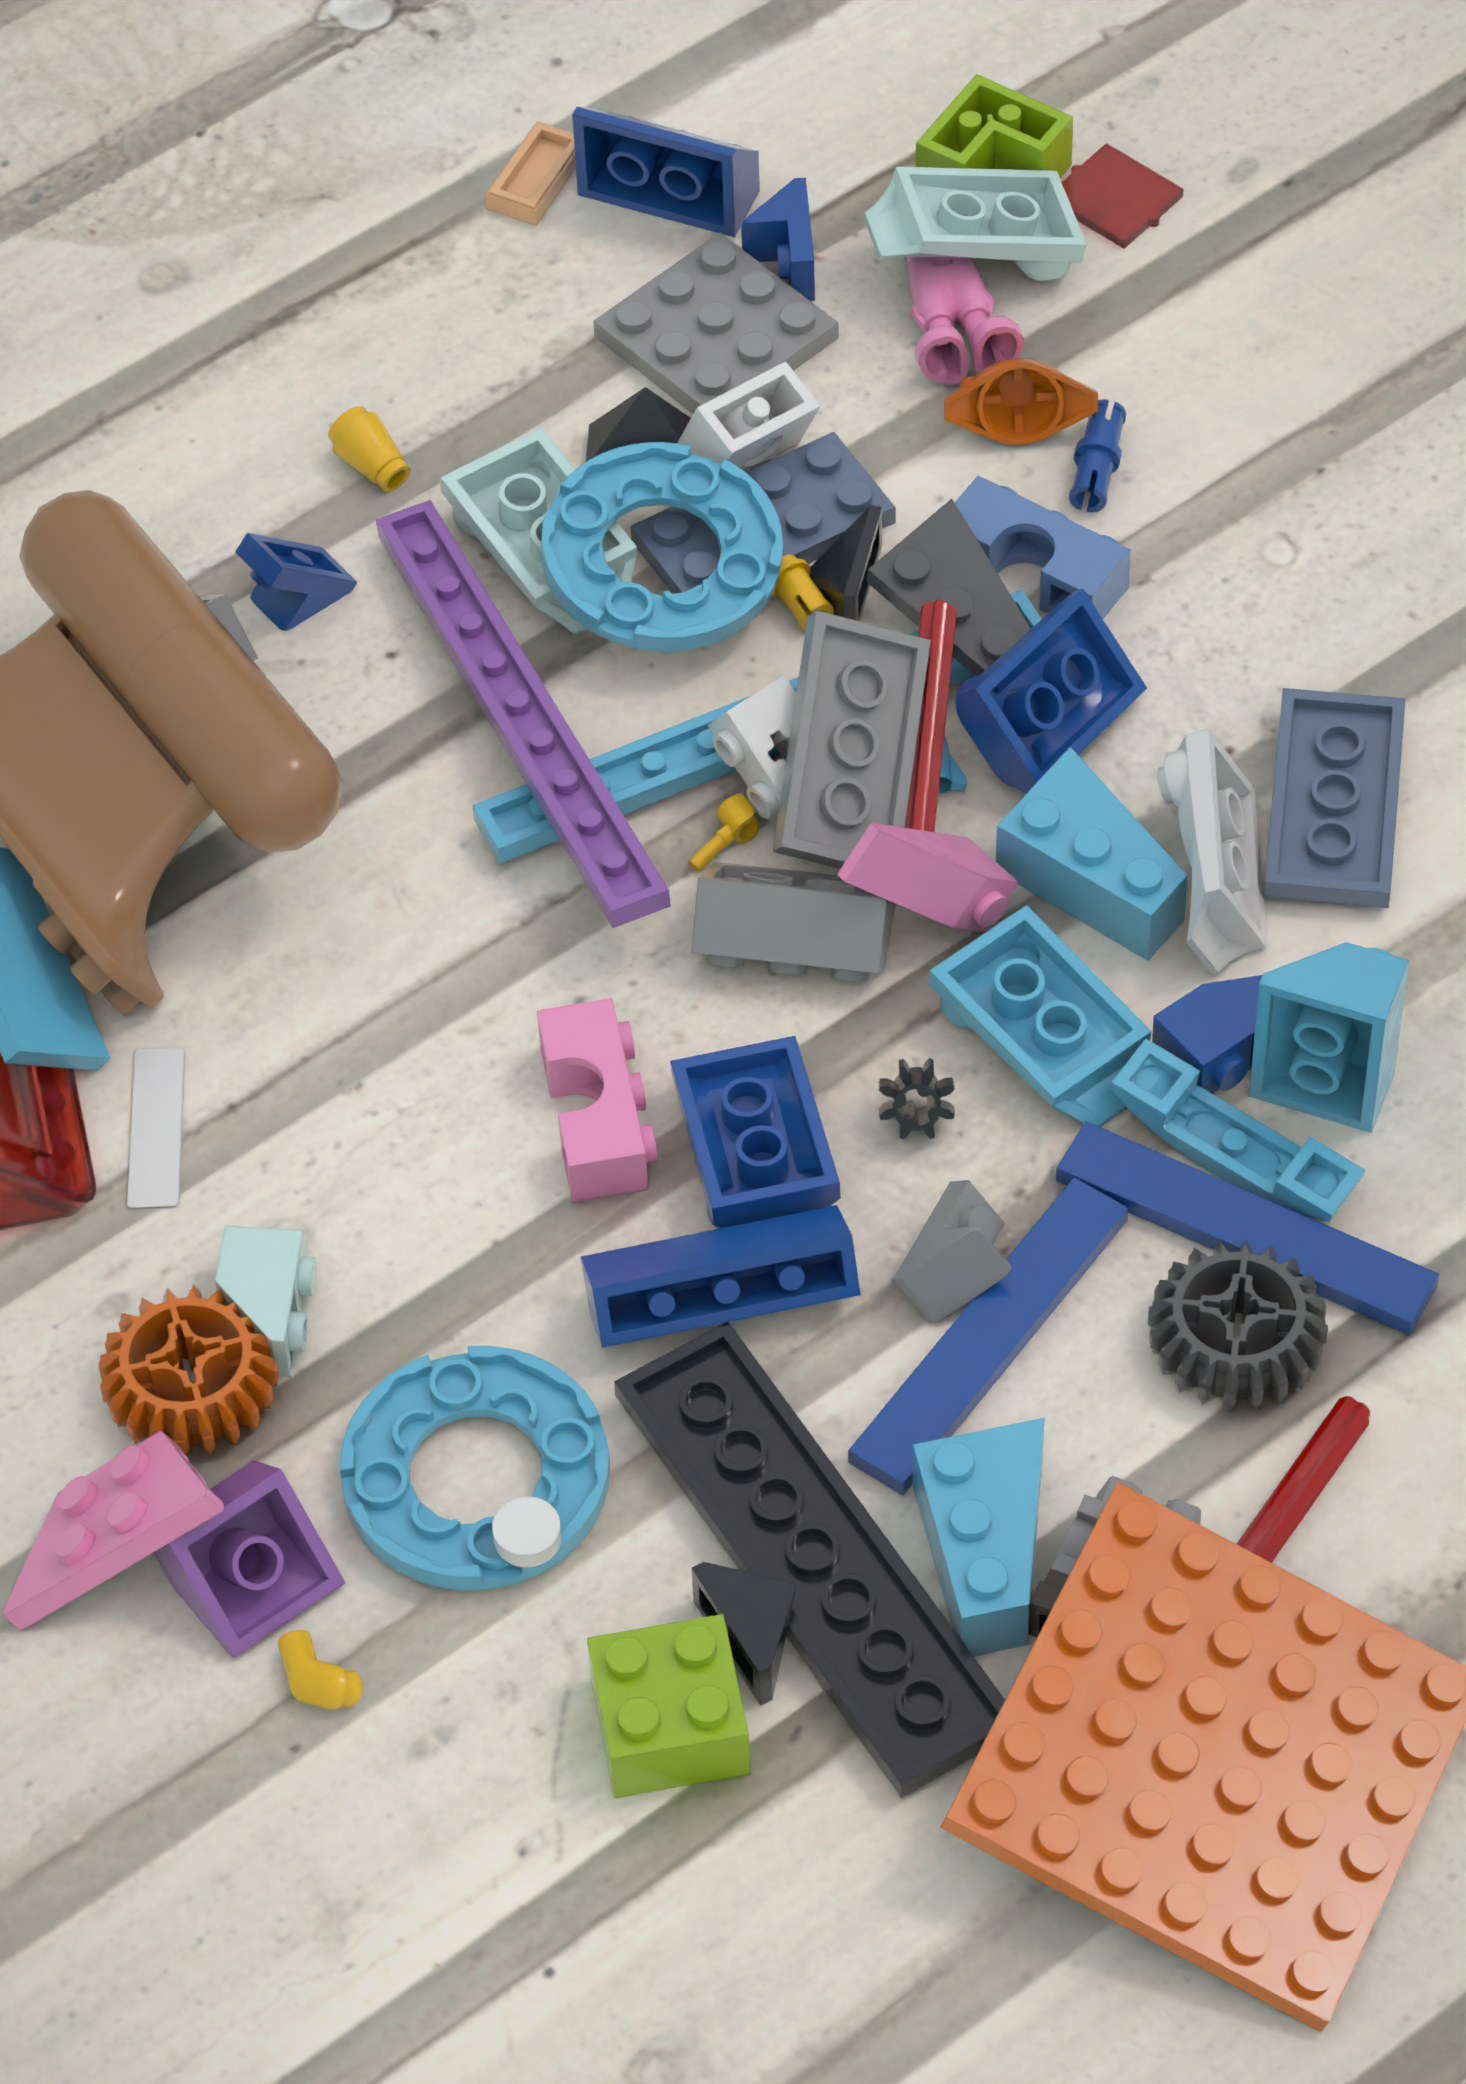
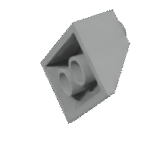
[691,862,896,982]

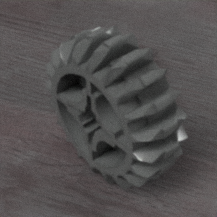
[1148,1239,1328,1412]

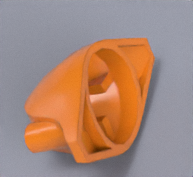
[944,358,1098,445]

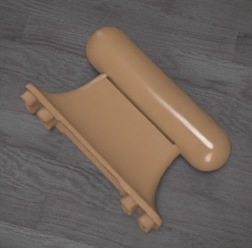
[0,490,343,1016]

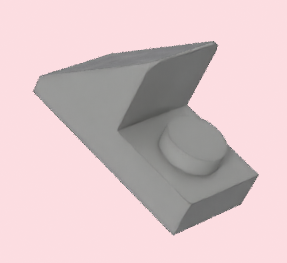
[893,1180,1012,1323]

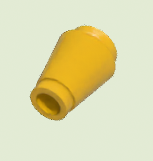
[328,406,411,492]

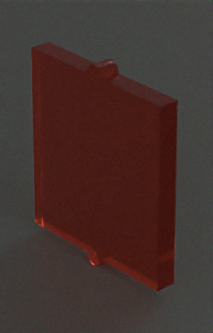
[1062,143,1184,249]

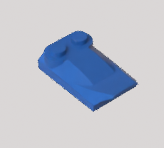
[955,588,1147,794]
[670,1036,841,1229]

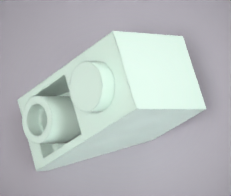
[215,1225,317,1377]

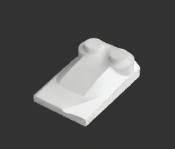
[1157,729,1267,973]

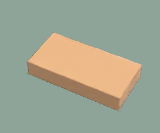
[485,121,576,226]

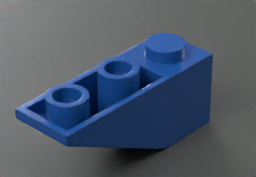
[1152,975,1262,1094]

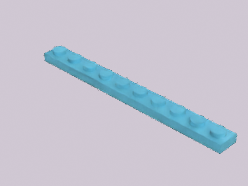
[473,589,1042,864]

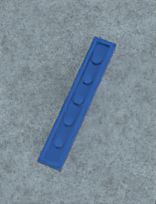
[1056,1121,1439,1335]
[848,1177,1128,1495]

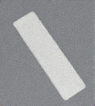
[127,1047,185,1208]

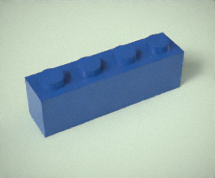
[581,1205,861,1348]

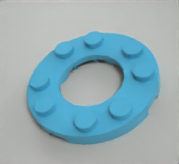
[541,442,783,653]
[340,1346,610,1591]

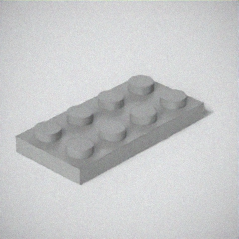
[773,610,931,869]

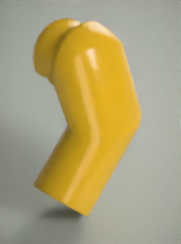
[278,1630,363,1710]

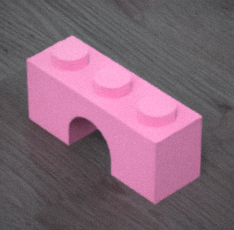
[537,998,658,1202]

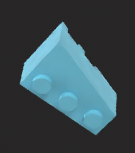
[996,747,1188,961]
[913,1418,1045,1656]

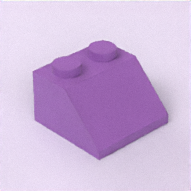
[153,1460,346,1658]

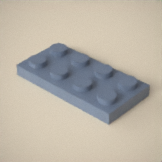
[631,432,896,594]
[1263,688,1406,908]

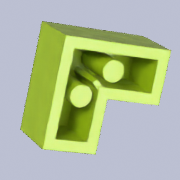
[916,74,1073,178]

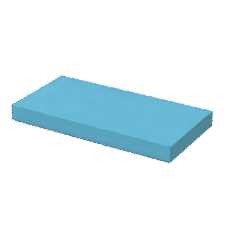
[0,847,111,1071]

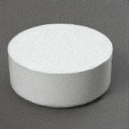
[492,1496,562,1567]

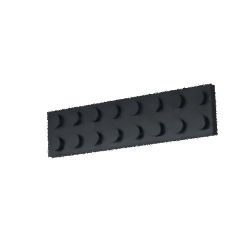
[614,1322,1005,1798]

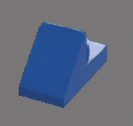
[741,177,815,301]
[235,532,358,631]

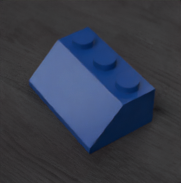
[572,107,760,237]

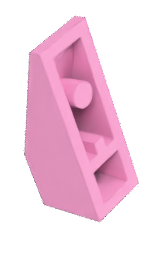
[837,823,1019,932]

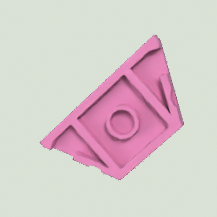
[3,1431,224,1631]

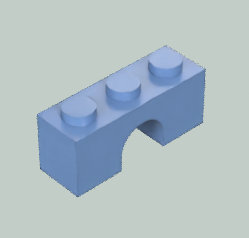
[955,475,1131,619]

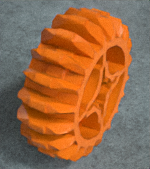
[98,1285,279,1455]

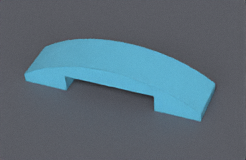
[1110,1039,1365,1222]

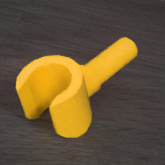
[688,794,759,872]

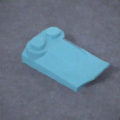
[928,905,1152,1127]

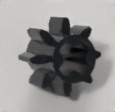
[878,1058,955,1139]

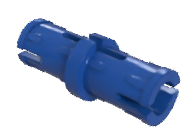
[1069,399,1126,512]

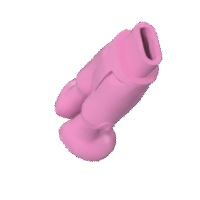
[904,257,1024,385]

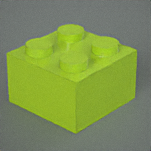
[587,1614,751,1798]

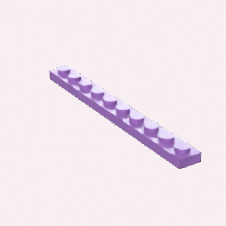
[376,500,671,928]

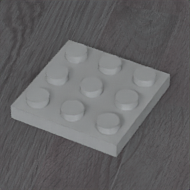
[593,232,839,414]

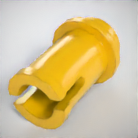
[773,554,834,631]

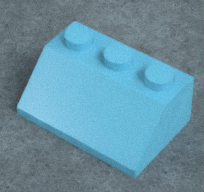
[1249,942,1409,1133]

